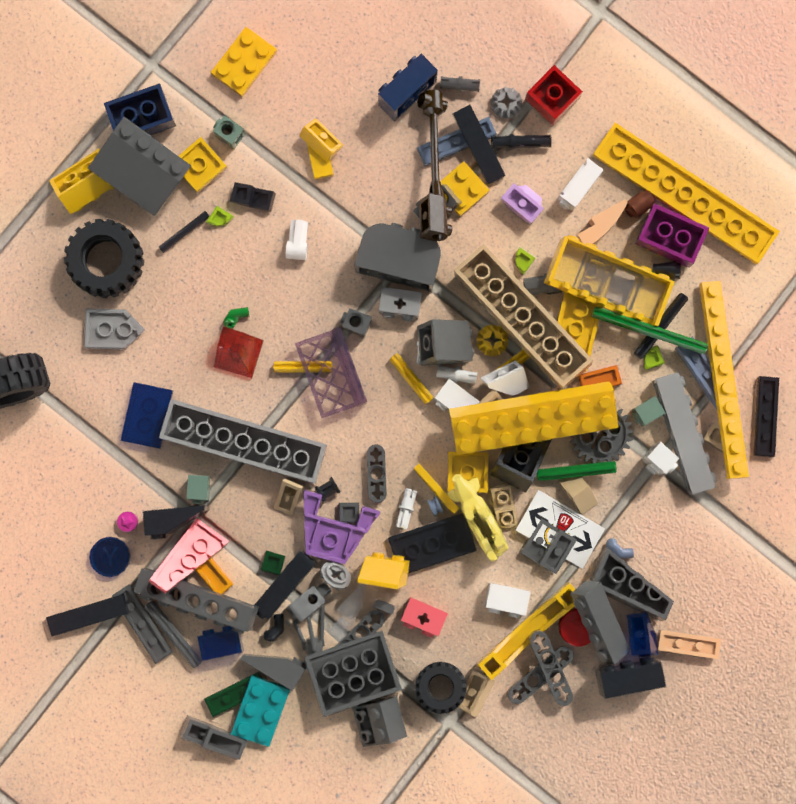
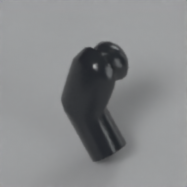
[263,614,284,642]

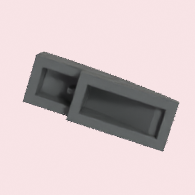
[180,715,247,760]

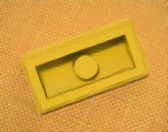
[299,118,344,162]

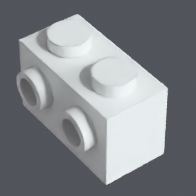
[641,442,679,475]

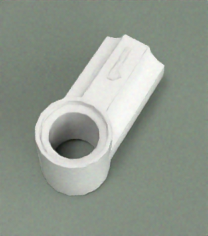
[286,219,308,260]

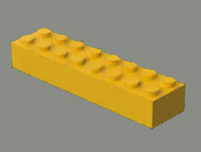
[449,381,619,455]

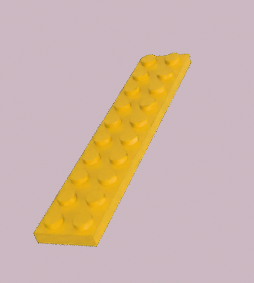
[592,122,780,265]

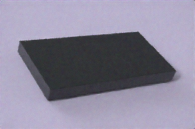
[388,513,477,574]

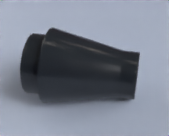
[652,261,681,281]

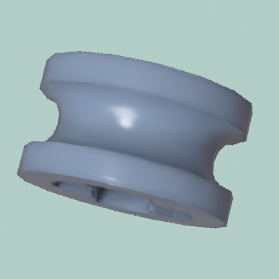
[427,496,443,517]

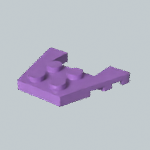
[303,490,380,564]

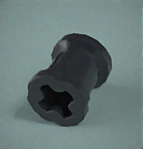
[315,477,341,502]

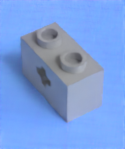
[379,287,422,321]

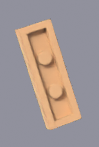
[657,629,721,659]

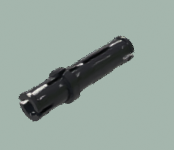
[491,134,552,150]

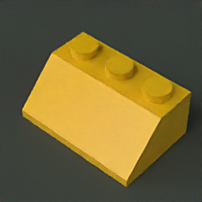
[49,148,114,214]

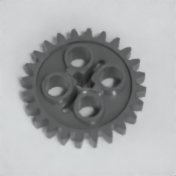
[568,409,633,463]

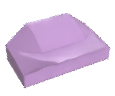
[501,183,544,225]

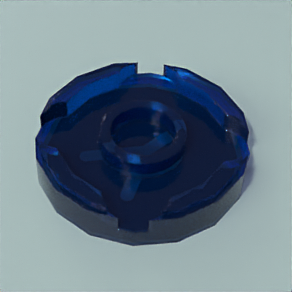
[89,537,131,577]

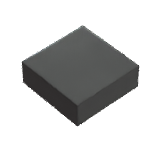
[339,503,359,523]
[374,599,395,614]

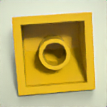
[358,552,410,589]

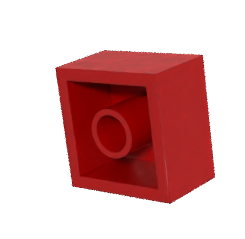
[525,65,583,126]

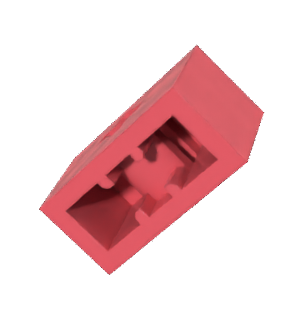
[401,597,448,638]

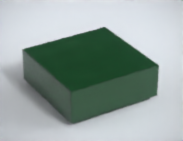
[260,550,286,575]

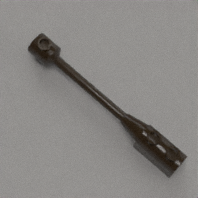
[417,90,453,241]

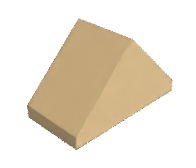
[558,477,598,515]
[274,479,304,516]

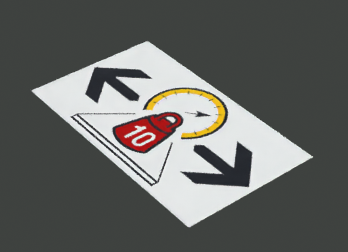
[516,490,605,569]

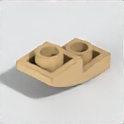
[490,484,518,529]

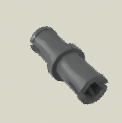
[440,76,480,92]

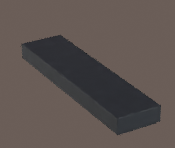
[452,105,506,185]
[754,376,779,457]
[46,594,129,637]

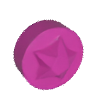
[117,512,138,532]

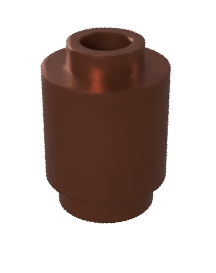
[625,190,655,218]

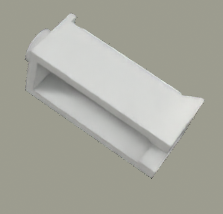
[557,158,603,211]

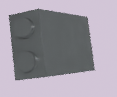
[417,319,474,366]

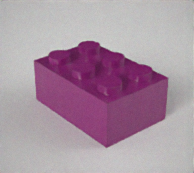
[635,203,709,268]

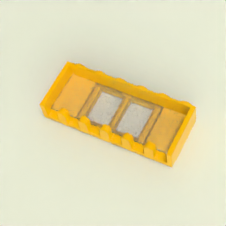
[544,235,675,327]

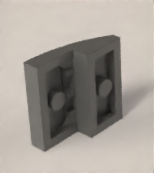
[520,518,577,574]

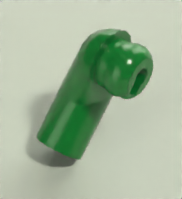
[223,307,250,329]

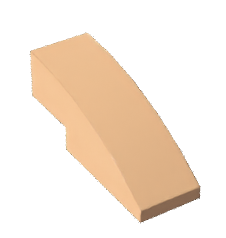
[576,199,628,244]

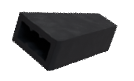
[254,550,317,620]

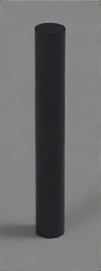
[159,211,210,253]

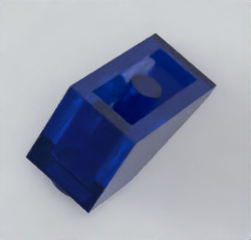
[627,612,658,658]

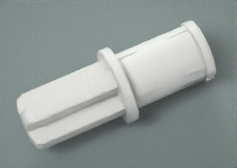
[396,488,417,529]

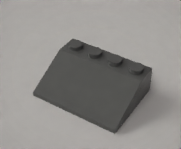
[88,117,191,216]
[305,631,403,717]

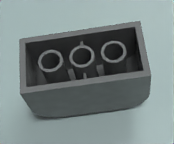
[355,223,441,292]

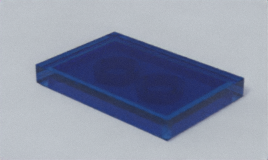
[120,382,174,449]

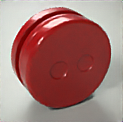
[558,608,591,647]

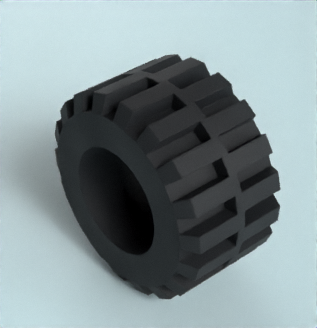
[415,662,467,714]

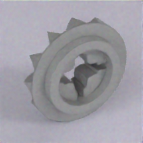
[491,87,522,118]
[320,561,351,591]

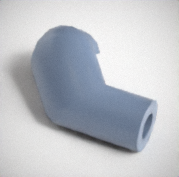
[606,538,634,559]

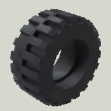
[64,219,144,298]
[0,353,51,409]

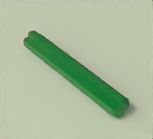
[537,461,617,481]

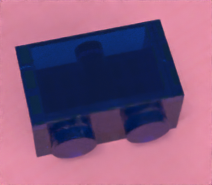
[197,625,244,661]

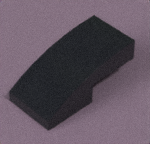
[230,182,276,212]

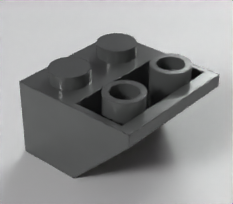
[353,696,407,747]

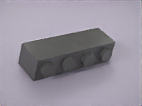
[571,580,630,665]

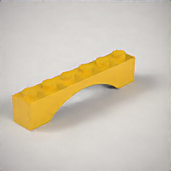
[477,582,575,680]

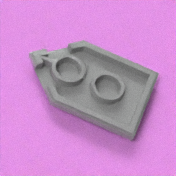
[84,309,145,349]

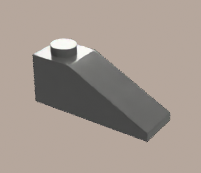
[240,654,306,691]

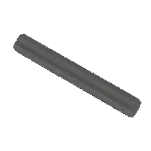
[145,600,202,668]

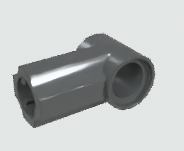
[523,273,564,295]

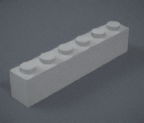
[652,372,716,495]

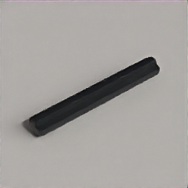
[634,293,688,359]

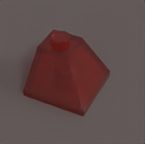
[214,326,264,378]

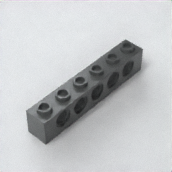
[134,568,259,634]

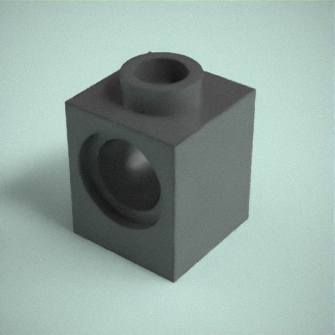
[340,308,372,338]

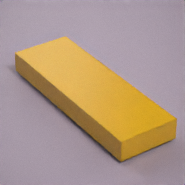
[414,464,460,514]

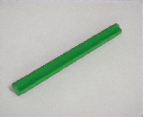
[592,307,708,354]

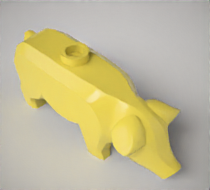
[447,474,508,562]

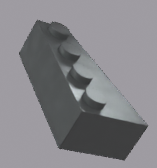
[590,548,674,622]

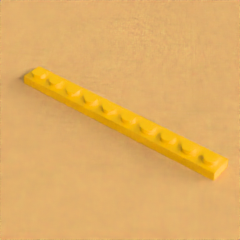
[699,281,749,479]

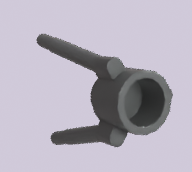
[293,604,325,656]

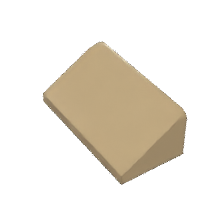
[458,670,495,717]

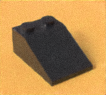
[490,439,552,493]
[143,505,210,539]

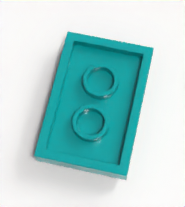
[231,675,290,747]

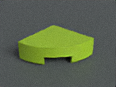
[206,206,234,226]
[515,247,536,275]
[643,345,664,370]

